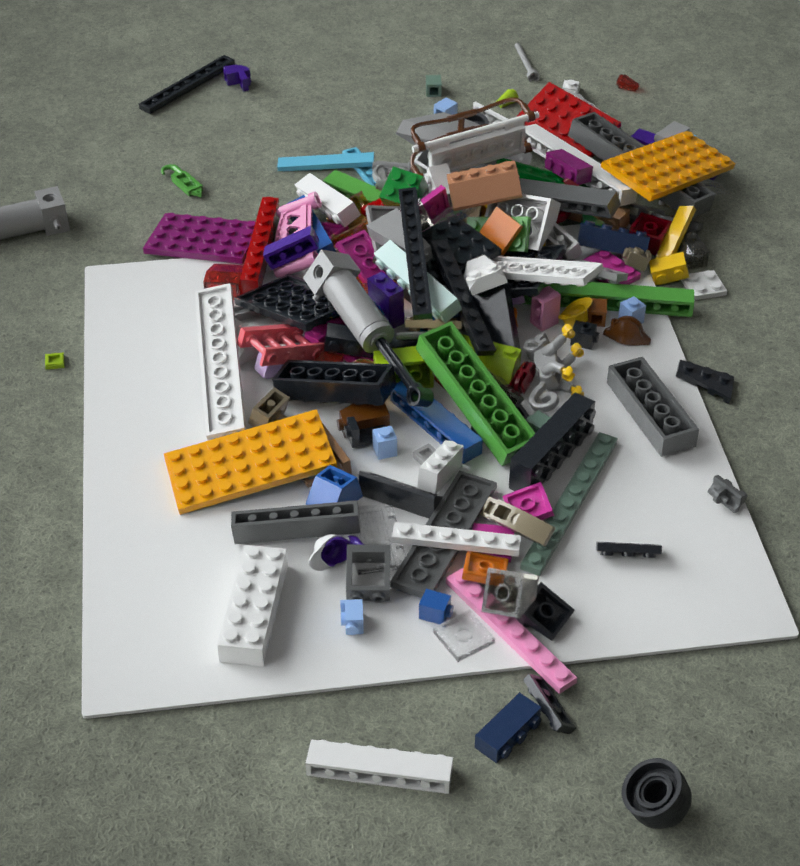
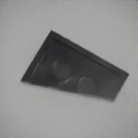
[676,359,734,404]

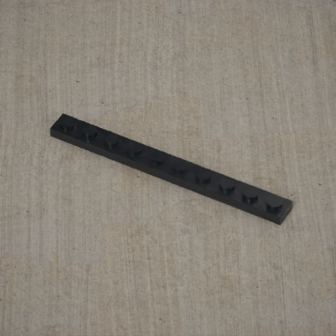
[398,187,433,321]

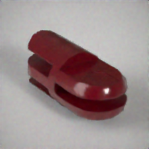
[508,361,536,395]

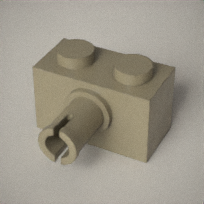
[248,387,290,427]

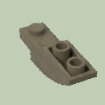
[480,496,556,547]

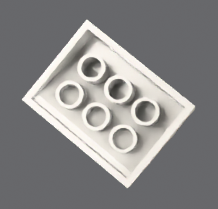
[485,194,561,251]

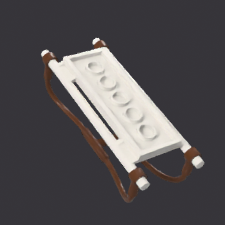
[410,98,540,178]

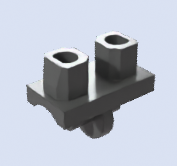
[707,475,748,513]

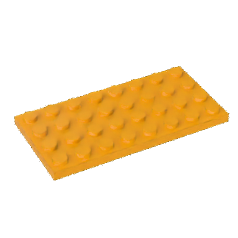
[600,131,736,201]
[164,409,338,515]

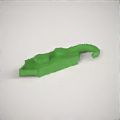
[161,164,203,197]

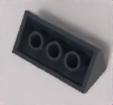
[358,471,443,518]

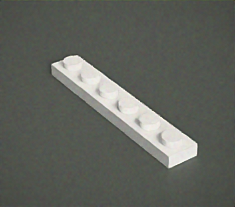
[392,522,521,557]

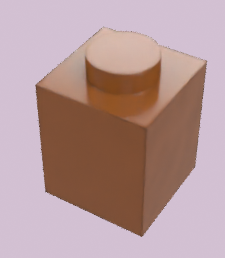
[587,298,607,327]

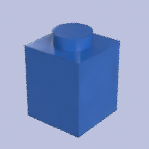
[419,589,454,626]

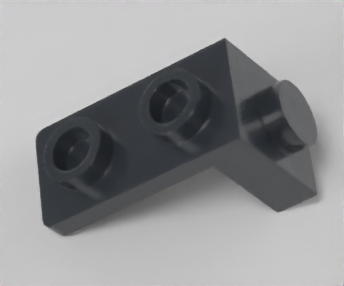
[344,416,386,448]

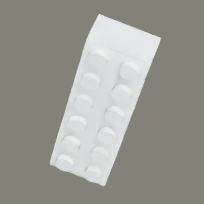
[217,545,288,667]

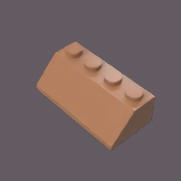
[446,161,522,211]

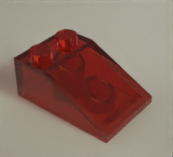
[203,264,244,300]

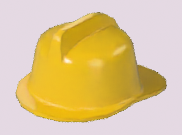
[558,297,593,327]

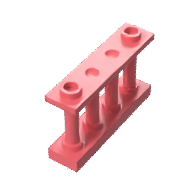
[237,324,324,366]

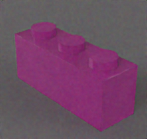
[545,149,593,185]

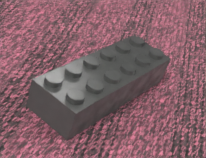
[607,357,699,457]

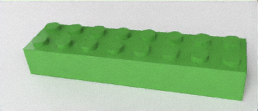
[416,321,535,466]

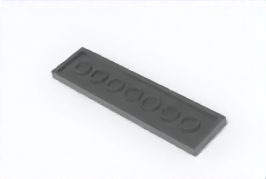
[390,470,497,598]

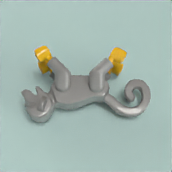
[523,324,585,412]

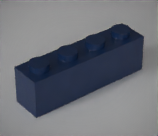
[577,220,650,254]

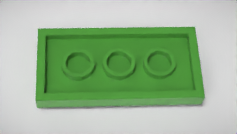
[467,216,531,253]

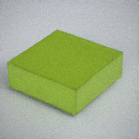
[45,352,65,370]

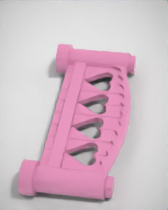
[273,191,322,278]

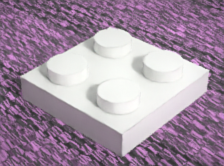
[681,270,727,300]

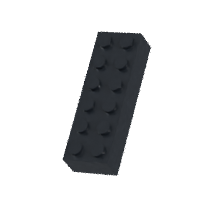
[272,360,397,406]
[509,392,596,491]

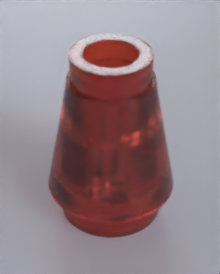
[616,74,640,92]

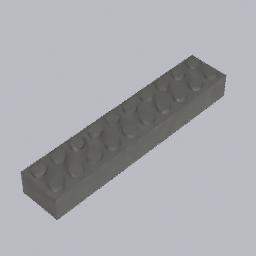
[568,112,716,217]

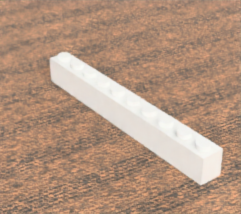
[525,124,637,206]

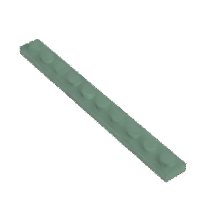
[520,432,618,576]

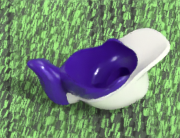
[308,534,365,571]

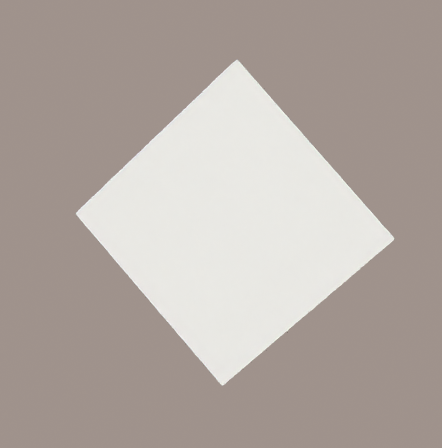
[82,224,799,719]

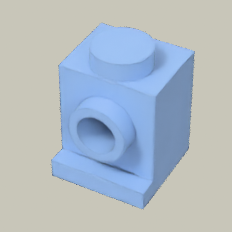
[340,599,364,635]

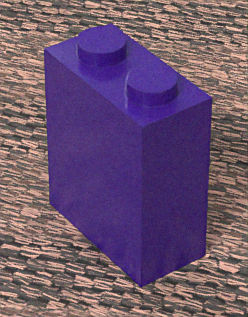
[367,271,405,329]

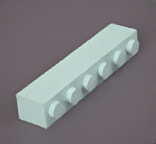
[374,240,462,323]

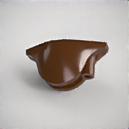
[603,316,651,345]

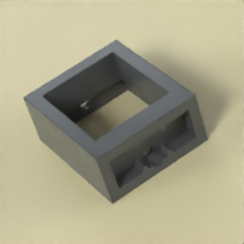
[346,544,391,603]

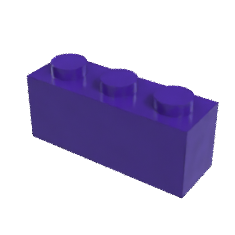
[263,225,319,270]

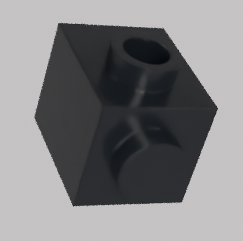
[570,320,600,350]

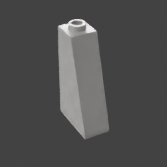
[366,208,433,262]

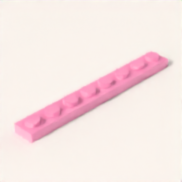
[446,568,577,694]

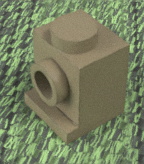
[622,247,652,272]

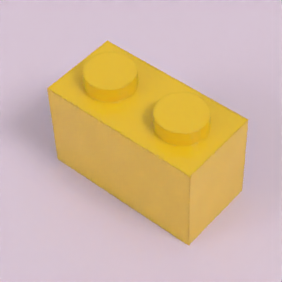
[649,252,689,285]

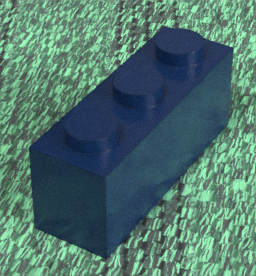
[475,692,542,764]

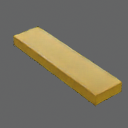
[656,206,696,258]

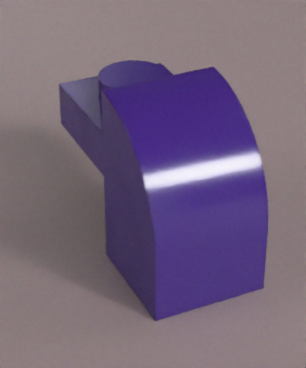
[223,65,251,91]

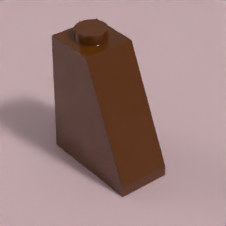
[337,403,390,438]

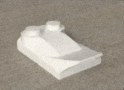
[463,255,508,296]

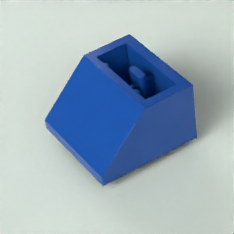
[306,465,363,505]

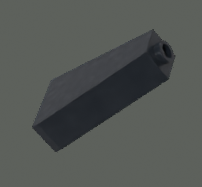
[471,283,520,349]

